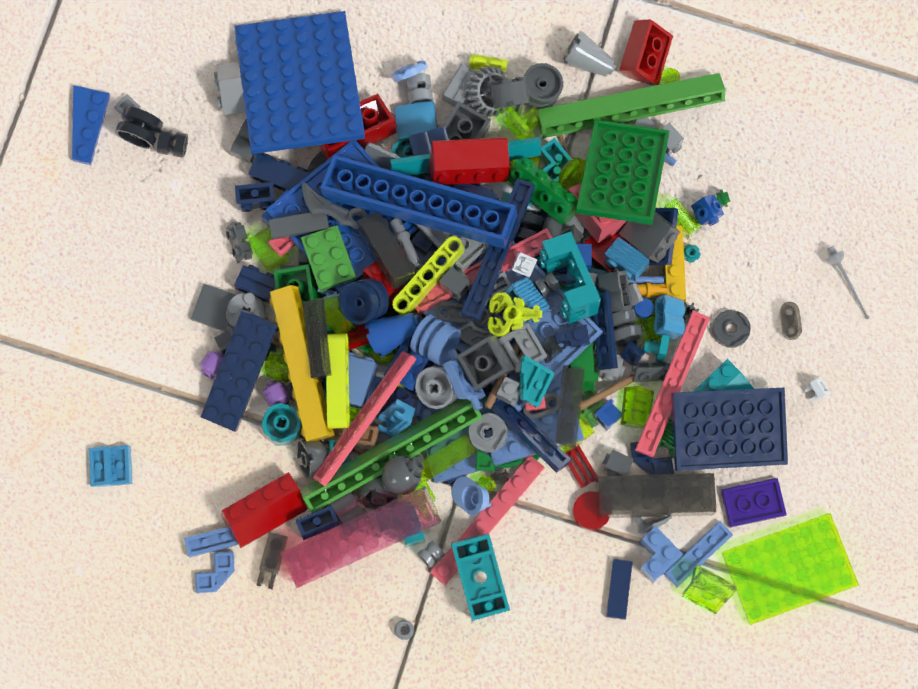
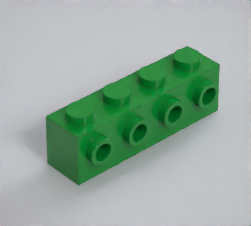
[507,157,578,225]

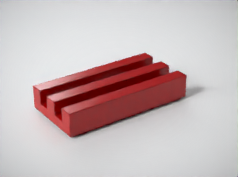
[565,445,599,489]

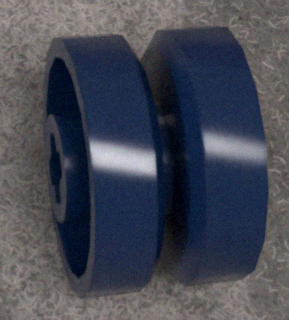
[339,277,389,325]

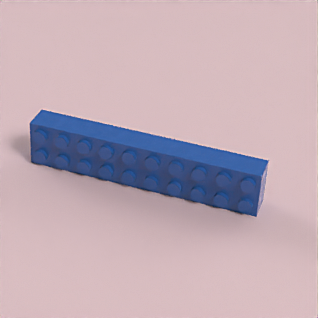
[321,155,517,249]

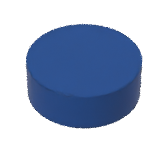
[634,298,654,318]

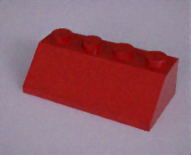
[319,93,397,160]
[428,137,510,185]
[221,472,308,549]

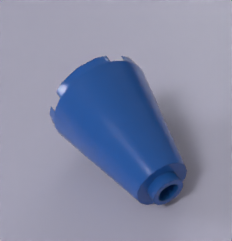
[365,313,421,357]

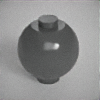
[382,456,424,495]

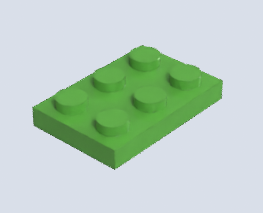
[301,225,356,292]

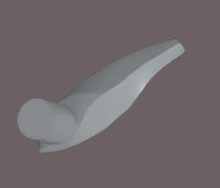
[634,515,672,533]

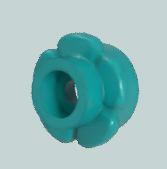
[684,244,701,263]

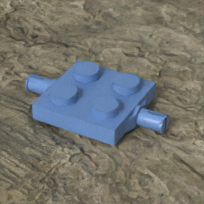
[443,349,486,411]

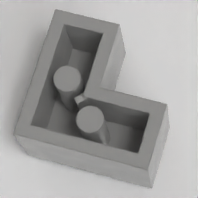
[214,62,246,115]

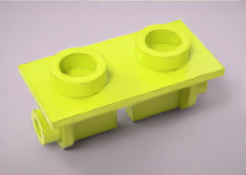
[469,54,508,72]

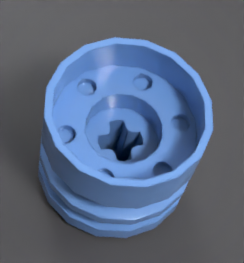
[411,314,461,366]

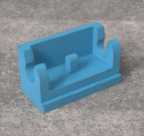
[377,399,415,438]

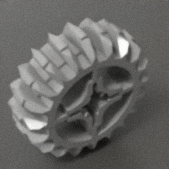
[465,66,510,117]

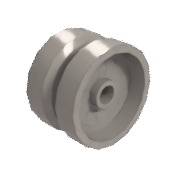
[415,364,458,409]

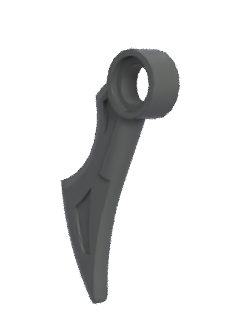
[302,182,368,229]

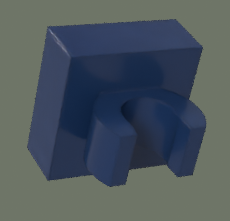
[620,341,645,365]

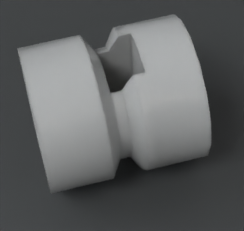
[406,73,433,104]

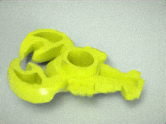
[488,292,542,337]

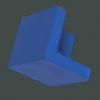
[594,398,623,431]

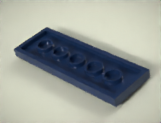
[201,310,278,432]

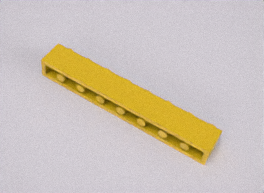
[270,285,335,442]

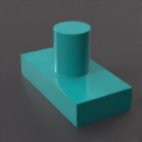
[644,335,670,362]

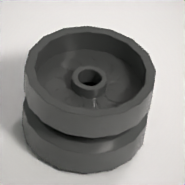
[524,63,564,111]
[612,309,644,348]

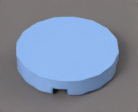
[391,60,428,82]

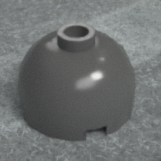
[296,439,330,478]
[360,475,399,511]

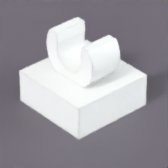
[511,251,537,277]
[805,378,832,401]

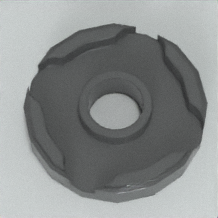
[712,310,751,348]

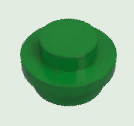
[716,189,731,207]

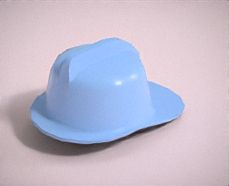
[452,476,491,515]

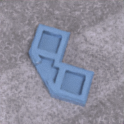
[195,551,235,594]

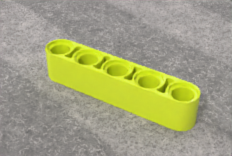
[393,236,465,314]
[326,333,350,429]

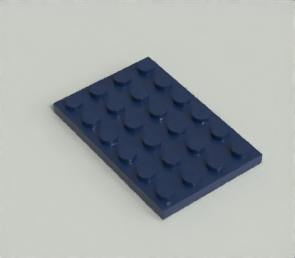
[671,387,788,471]

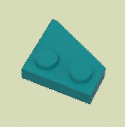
[519,355,555,408]

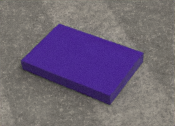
[721,478,787,528]

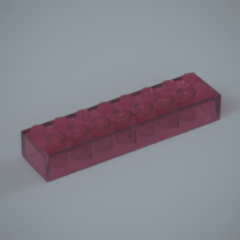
[281,486,442,588]

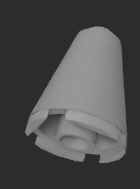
[562,30,616,77]

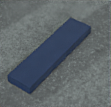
[593,291,618,370]

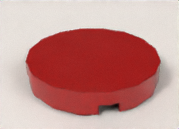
[572,491,612,530]

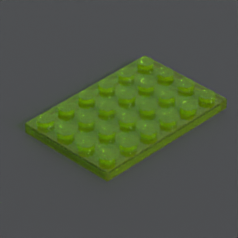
[721,512,859,626]

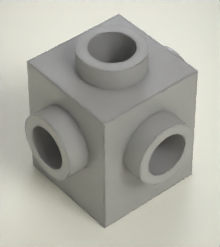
[596,355,626,382]

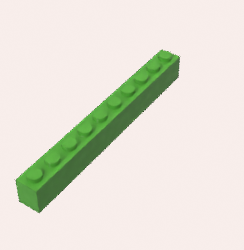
[537,73,725,138]
[300,399,483,513]

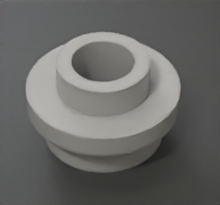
[394,620,414,640]

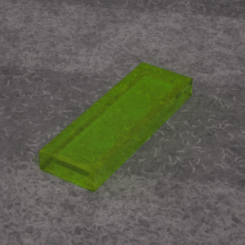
[421,434,477,482]

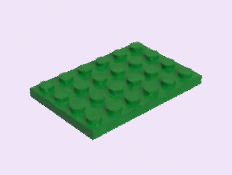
[576,119,670,225]

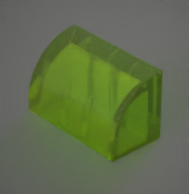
[664,198,702,240]
[620,386,654,429]

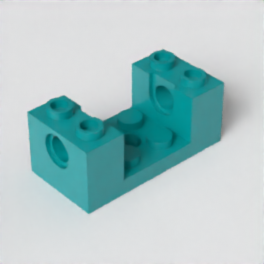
[538,232,601,324]
[451,532,510,621]

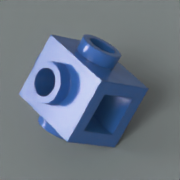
[691,195,725,226]

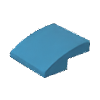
[394,102,438,139]
[89,445,133,487]

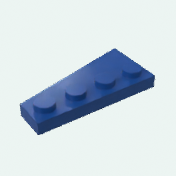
[72,85,110,165]

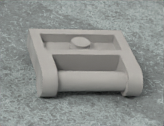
[498,323,547,374]

